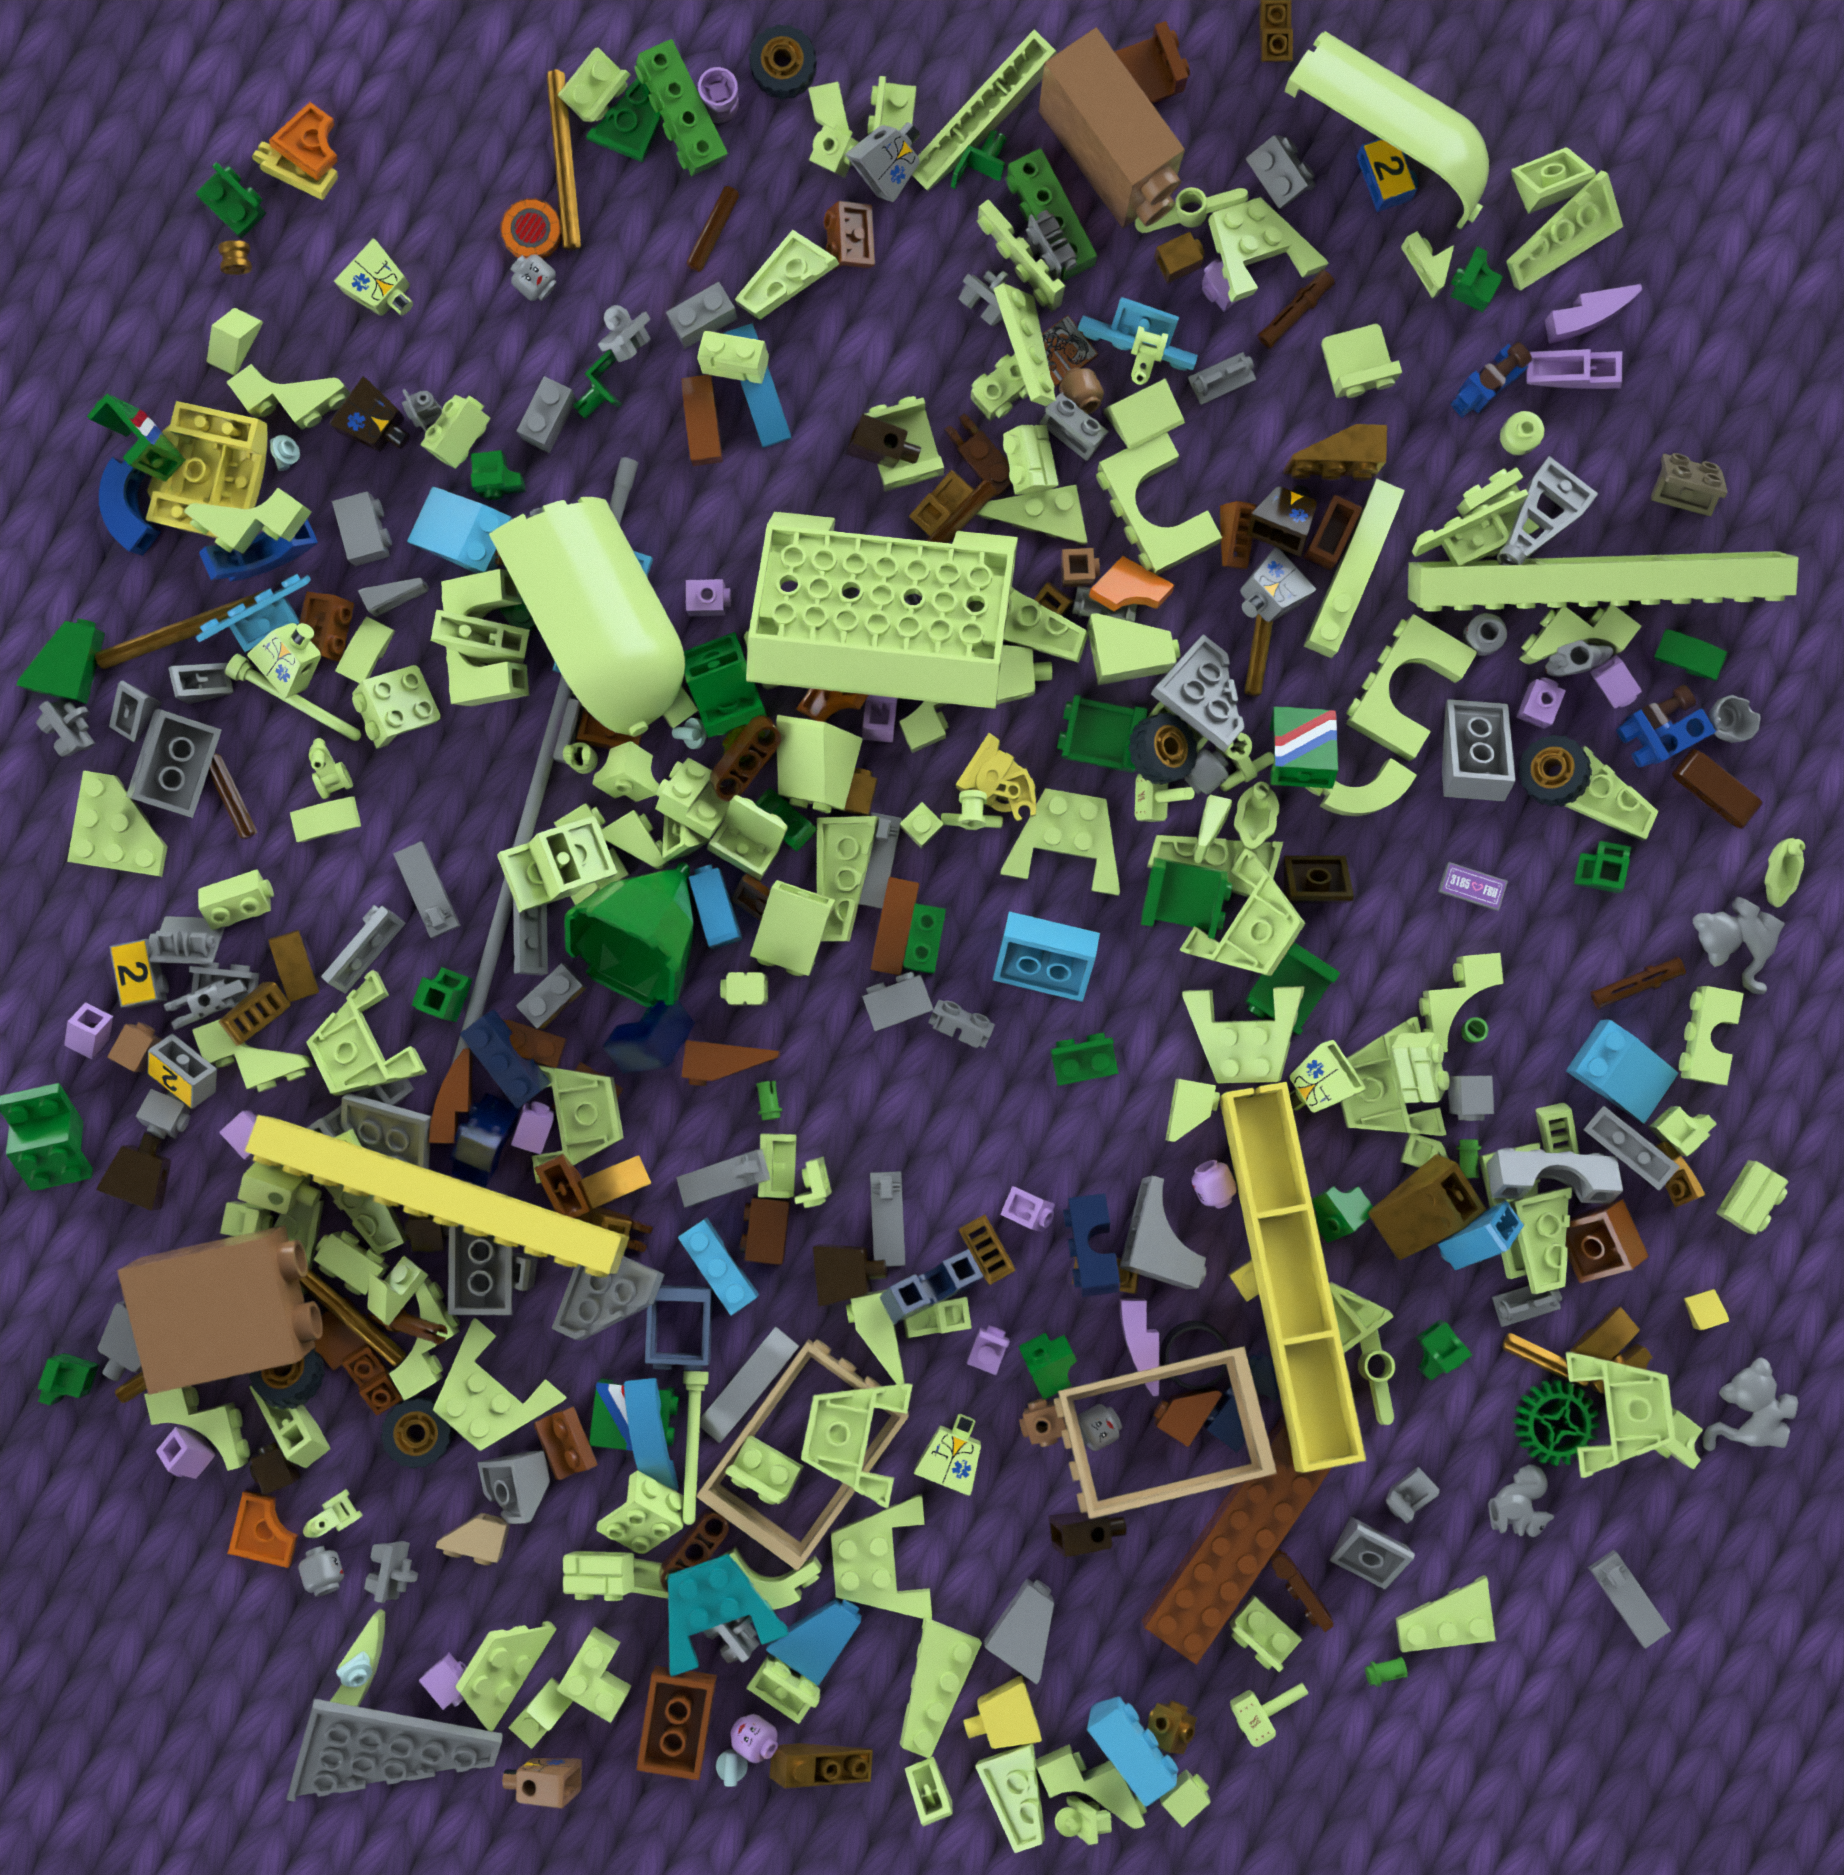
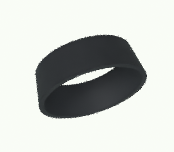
[1160,1320,1228,1389]

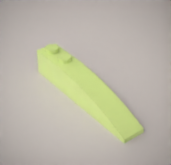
[912,29,1057,191]
[1303,478,1405,658]

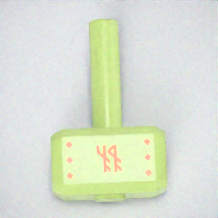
[1135,774,1194,822]
[1230,1683,1309,1747]

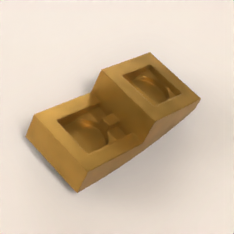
[909,470,974,536]

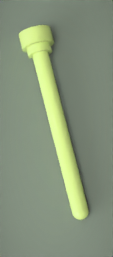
[225,653,361,741]
[683,1371,709,1525]

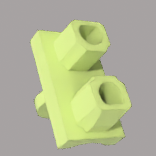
[1055,1796,1112,1845]

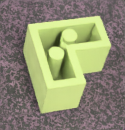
[556,1627,631,1723]

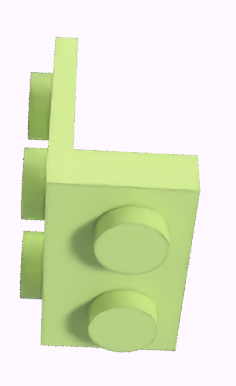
[1321,324,1402,398]
[1456,467,1539,557]
[352,665,441,749]
[707,795,788,881]
[597,1470,684,1554]
[747,1654,820,1724]

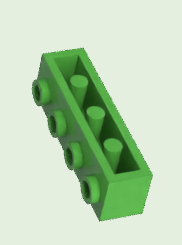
[635,39,728,176]
[1005,148,1097,281]

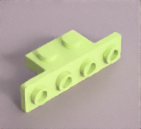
[1412,489,1529,567]

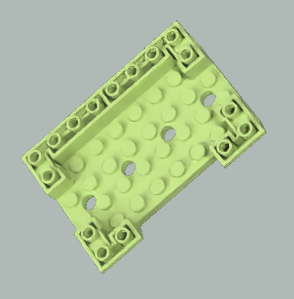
[746,512,1018,709]

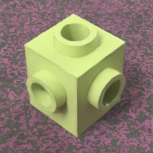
[809,124,859,177]

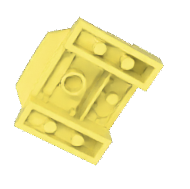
[146,401,268,539]

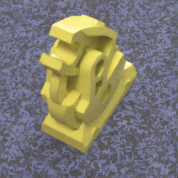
[956,733,1036,822]

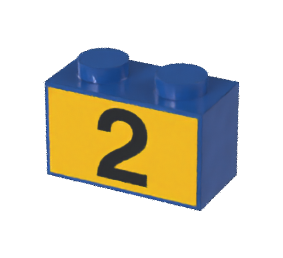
[1356,138,1418,212]

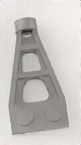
[1497,456,1598,565]

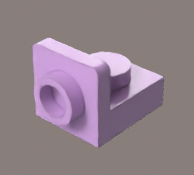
[1000,1186,1055,1232]
[967,1325,1010,1375]

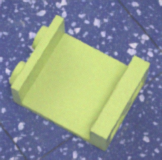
[865,396,944,492]

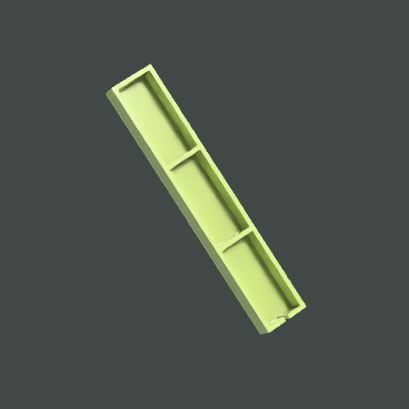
[1408,551,1798,611]

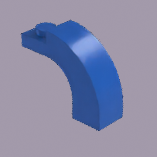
[99,447,161,556]
[199,519,318,582]

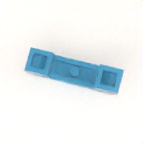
[724,323,792,448]
[624,1378,679,1491]

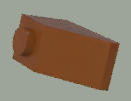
[1153,1386,1222,1447]

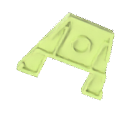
[1208,197,1329,302]
[1000,788,1120,896]
[1180,848,1305,976]
[306,970,427,1096]
[1182,986,1304,1083]
[1341,1017,1447,1136]
[532,1065,624,1184]
[433,1318,567,1452]
[1565,1352,1676,1478]
[801,1383,912,1508]
[831,1494,932,1620]

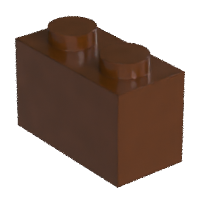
[1303,495,1362,571]
[740,1196,791,1265]

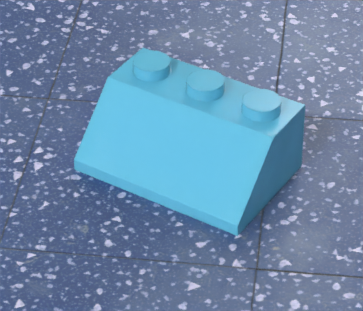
[993,912,1100,1002]
[1087,1697,1178,1807]

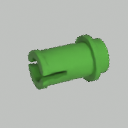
[756,1081,783,1121]
[1456,1139,1481,1178]
[1365,1657,1408,1687]

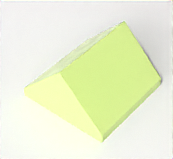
[1511,147,1596,214]
[1103,379,1185,450]

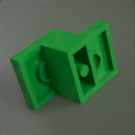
[683,632,767,738]
[0,1083,93,1191]

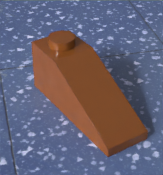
[681,1040,781,1086]

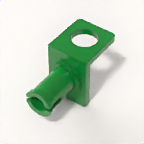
[951,130,1007,189]
[573,349,622,419]

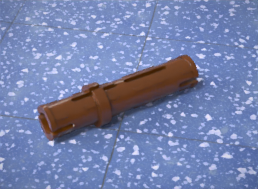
[1257,270,1335,349]
[1590,956,1686,1010]
[368,1309,448,1345]

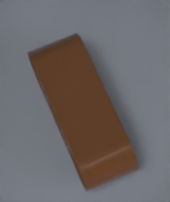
[710,715,781,801]
[1672,749,1763,829]
[659,1508,729,1592]

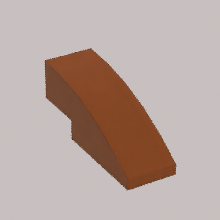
[681,375,723,466]
[870,877,920,976]
[428,1048,473,1143]

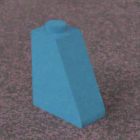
[689,865,743,949]
[1437,1200,1524,1270]
[766,1598,862,1686]

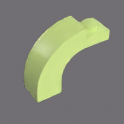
[1305,758,1417,816]
[720,1546,822,1609]

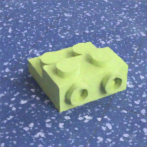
[655,758,730,839]

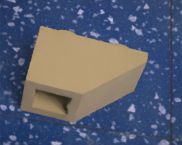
[436,1513,510,1565]

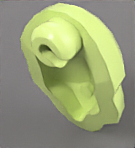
[1234,782,1279,851]
[1764,838,1805,908]

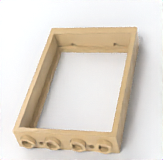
[696,1339,909,1571]
[1054,1347,1277,1519]

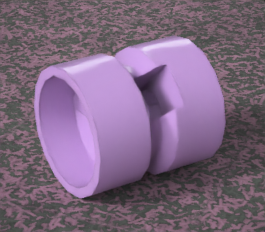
[698,67,739,123]

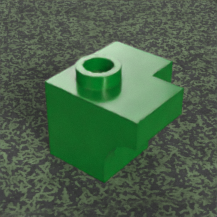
[1450,246,1503,313]
[471,450,526,500]
[1574,841,1631,893]
[411,967,473,1022]
[1311,1186,1373,1243]
[1415,1319,1472,1381]
[1018,1333,1077,1400]
[37,1353,100,1406]

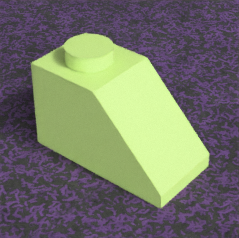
[1165,1079,1220,1142]

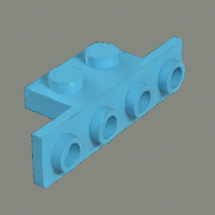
[1077,297,1198,371]
[196,574,311,652]

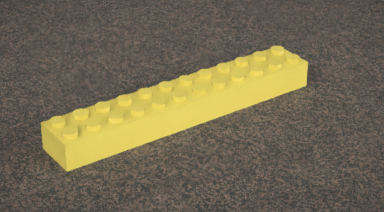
[1219,1082,1366,1472]
[244,1115,629,1278]

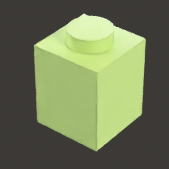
[900,802,944,849]
[1160,1769,1211,1828]

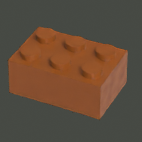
[636,1665,717,1780]

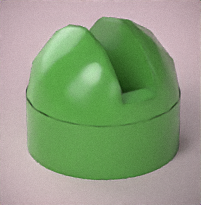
[1461,1017,1488,1043]

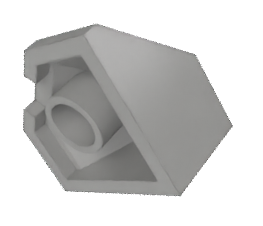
[477,1451,550,1524]

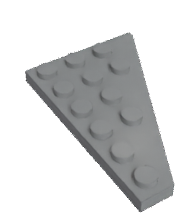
[287,1699,503,1801]

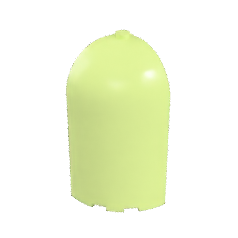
[1284,31,1489,229]
[489,497,685,737]

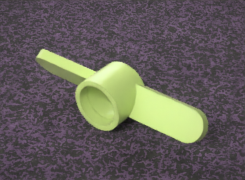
[1135,187,1249,233]
[1358,1329,1395,1425]

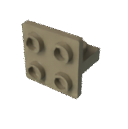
[1651,453,1728,517]

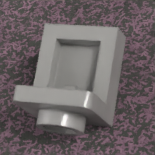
[1386,1467,1440,1523]

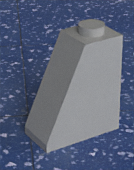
[984,1579,1054,1684]

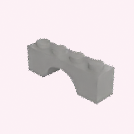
[1487,1148,1623,1204]

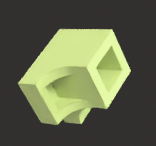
[592,741,659,802]
[1648,1106,1717,1156]
[220,1201,274,1236]
[1654,1408,1703,1470]

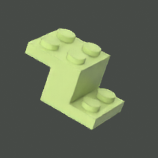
[497,815,617,913]

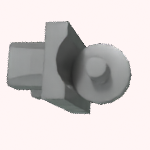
[958,271,1009,327]
[598,305,651,362]
[36,699,95,757]
[364,1541,418,1603]
[703,1615,759,1663]

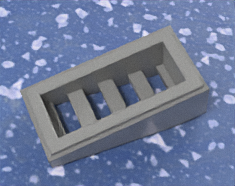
[358,578,429,617]

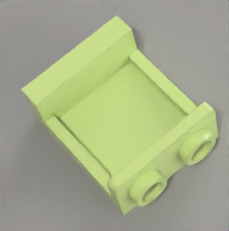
[750,880,835,976]

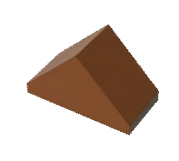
[534,1154,591,1218]

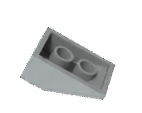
[1442,699,1515,801]

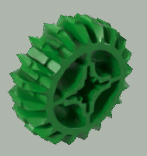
[1513,1380,1600,1466]

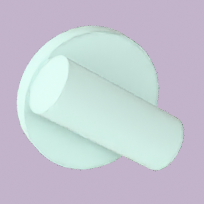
[269,435,300,471]
[672,718,707,749]
[336,1651,372,1687]
[716,1749,748,1786]

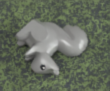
[1545,640,1613,677]
[1488,1465,1554,1537]

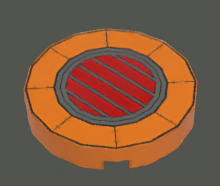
[501,198,562,259]

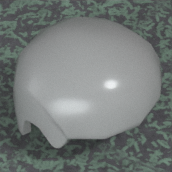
[1709,695,1761,743]

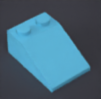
[407,486,512,574]
[1566,1020,1678,1124]

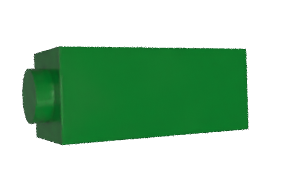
[17,618,105,704]

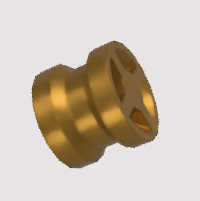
[218,240,252,275]

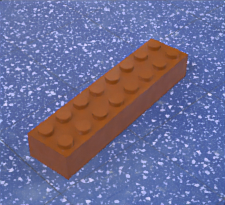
[1141,1413,1332,1665]

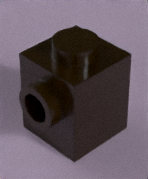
[405,1214,449,1252]
[250,1442,301,1495]

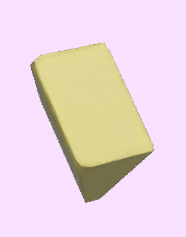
[1684,1289,1729,1330]

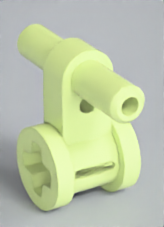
[1131,326,1169,385]
[1215,733,1274,792]
[309,738,353,799]
[941,790,1003,830]
[303,1489,363,1538]

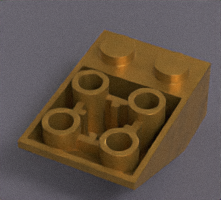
[1283,424,1387,481]
[1367,1154,1486,1260]

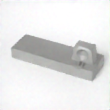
[859,812,902,909]
[393,841,461,939]
[513,898,548,976]
[321,905,406,994]
[1583,1106,1680,1191]
[676,1149,771,1207]
[870,1171,905,1266]
[1588,1550,1671,1649]

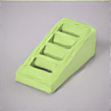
[1194,795,1232,863]
[1536,1103,1579,1154]

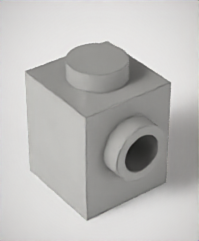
[136,1089,191,1139]

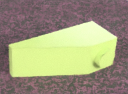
[431,610,530,665]
[846,1289,905,1384]
[249,1376,331,1468]

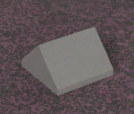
[1329,1516,1415,1589]

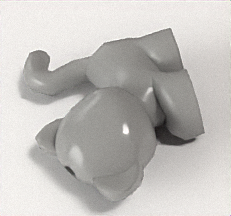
[1693,896,1785,995]
[1702,1357,1798,1451]

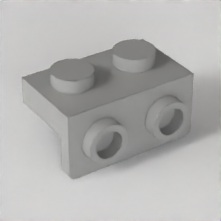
[1245,135,1316,209]
[1040,393,1109,461]
[189,962,259,1008]

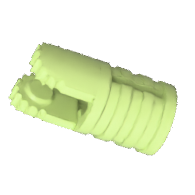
[563,742,598,774]

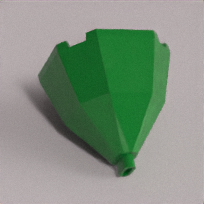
[564,862,693,1007]

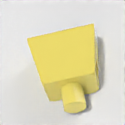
[963,1675,1042,1749]

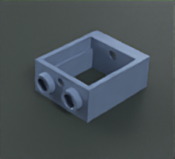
[645,1285,713,1371]

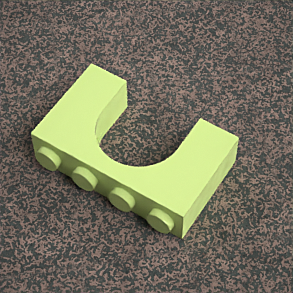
[1096,432,1222,575]
[441,569,529,706]
[1346,614,1477,761]

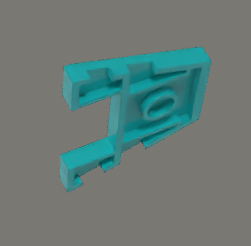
[668,1554,789,1677]

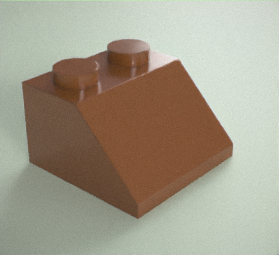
[1565,1199,1649,1283]

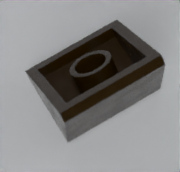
[1284,855,1354,904]

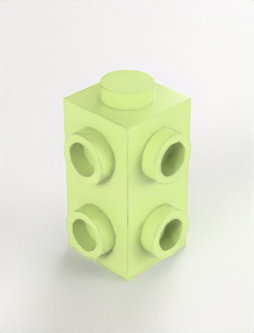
[970,354,1029,421]
[420,395,491,468]
[198,869,274,930]
[314,1231,390,1295]

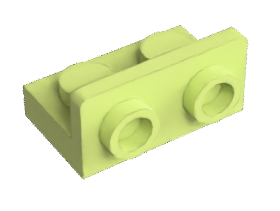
[557,48,631,122]
[868,76,916,135]
[794,1157,832,1208]
[725,1435,804,1505]
[1229,1595,1302,1672]

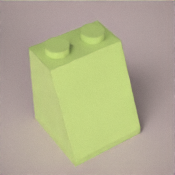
[1087,613,1180,685]
[776,715,863,813]

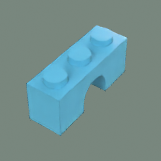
[678,1217,759,1315]

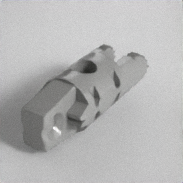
[164,979,248,1030]

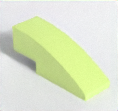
[330,1608,385,1707]

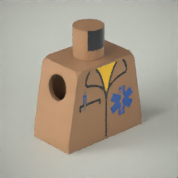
[502,1758,582,1808]

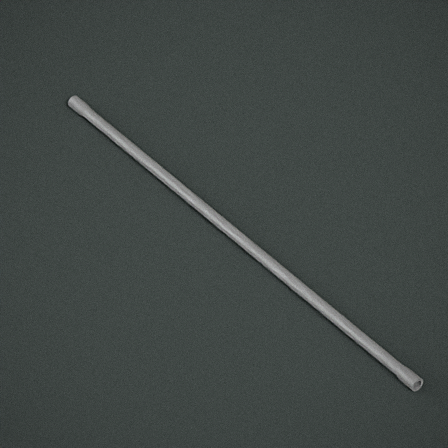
[443,457,639,1144]

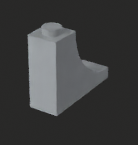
[1119,1175,1207,1290]

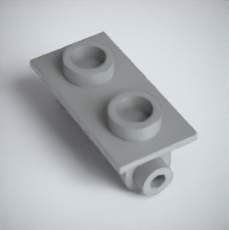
[1188,352,1256,405]
[402,389,442,432]
[1072,586,1137,622]
[928,999,995,1049]
[1492,1285,1562,1327]

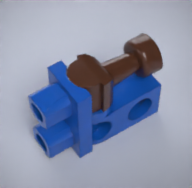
[1450,342,1532,418]
[1616,684,1716,768]

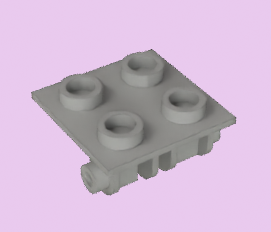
[1025,210,1077,282]
[149,916,225,964]

